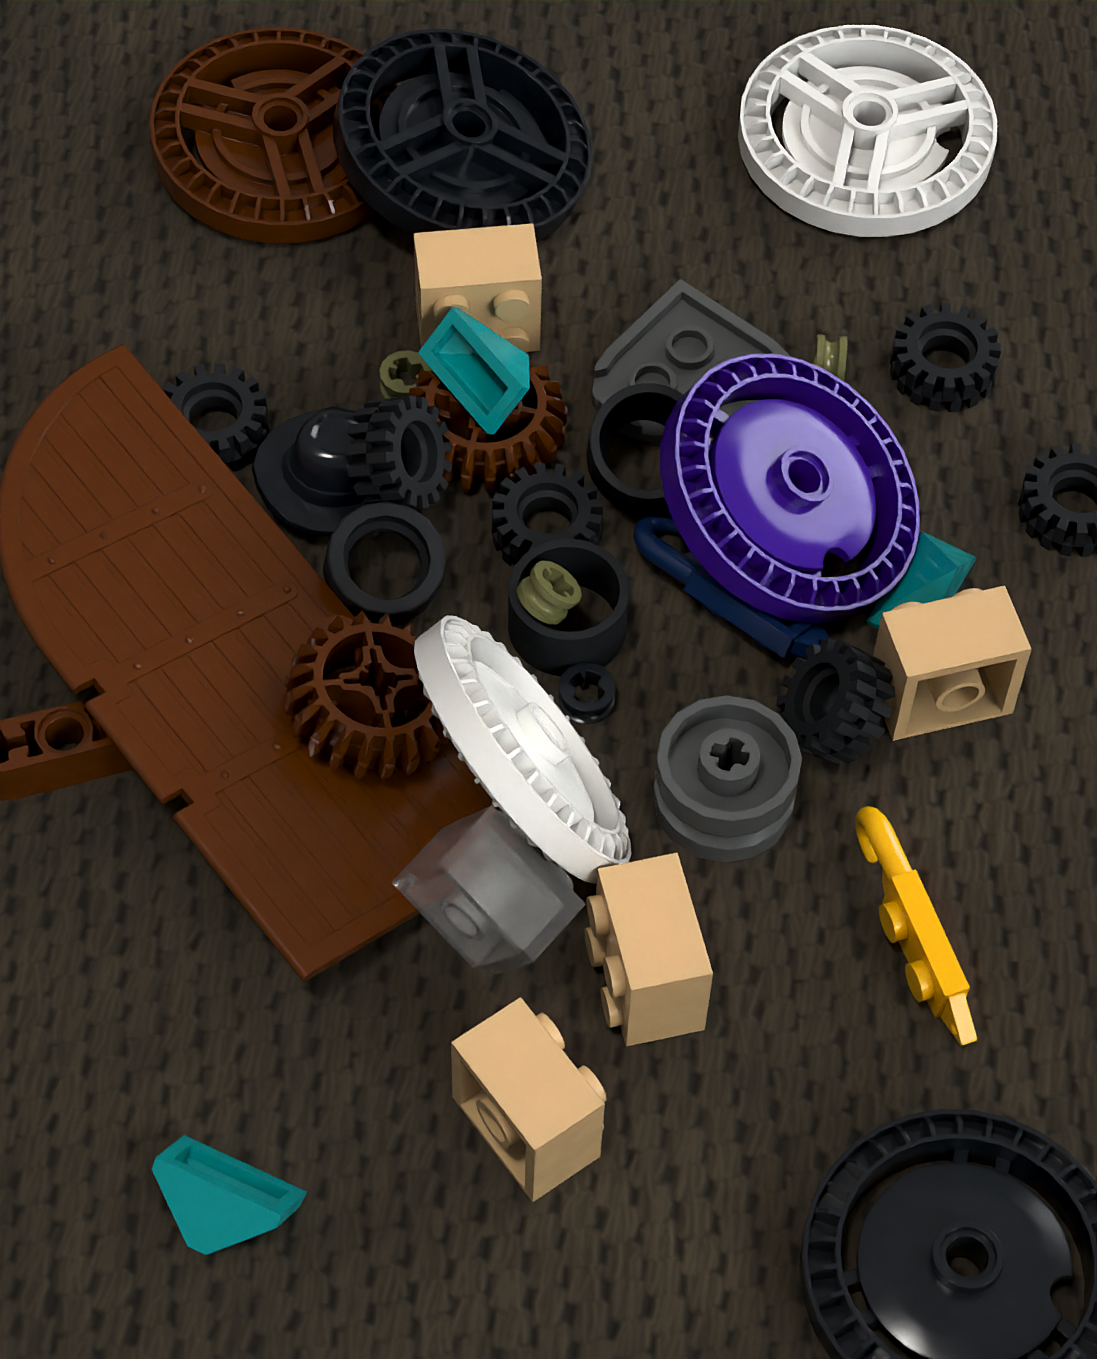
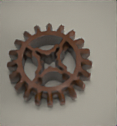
[408,352,568,497]
[284,610,450,782]

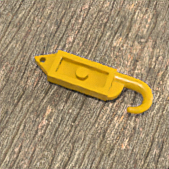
[855,806,977,1046]

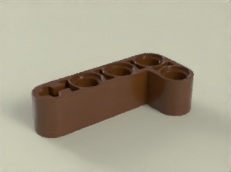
[0,697,134,801]

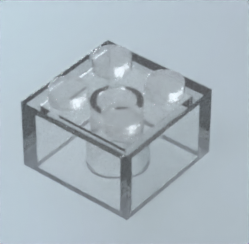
[391,805,586,977]

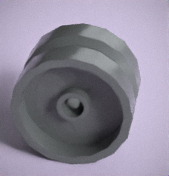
[652,695,802,862]

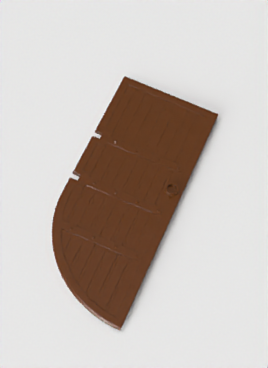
[0,344,531,982]

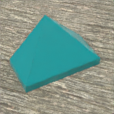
[418,307,530,435]
[866,531,977,629]
[152,1135,307,1255]

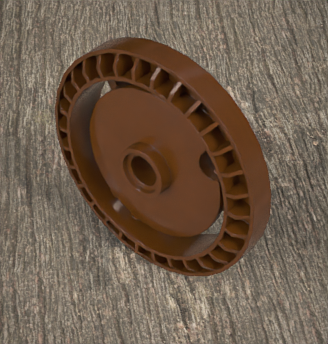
[149,27,398,244]

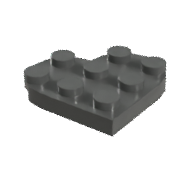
[592,279,790,446]

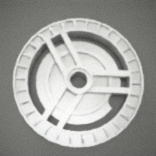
[738,25,997,237]
[414,616,632,884]

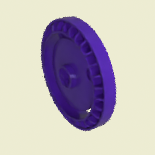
[660,354,920,624]

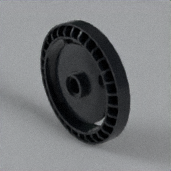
[333,28,592,242]
[799,1109,1097,1359]

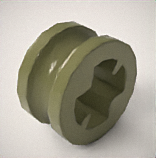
[813,334,847,381]
[379,350,432,399]
[517,561,582,625]

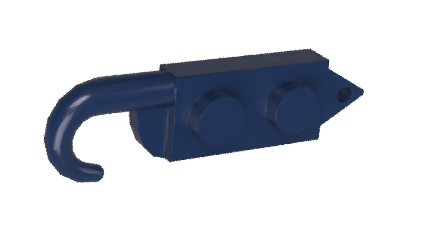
[633,515,830,658]

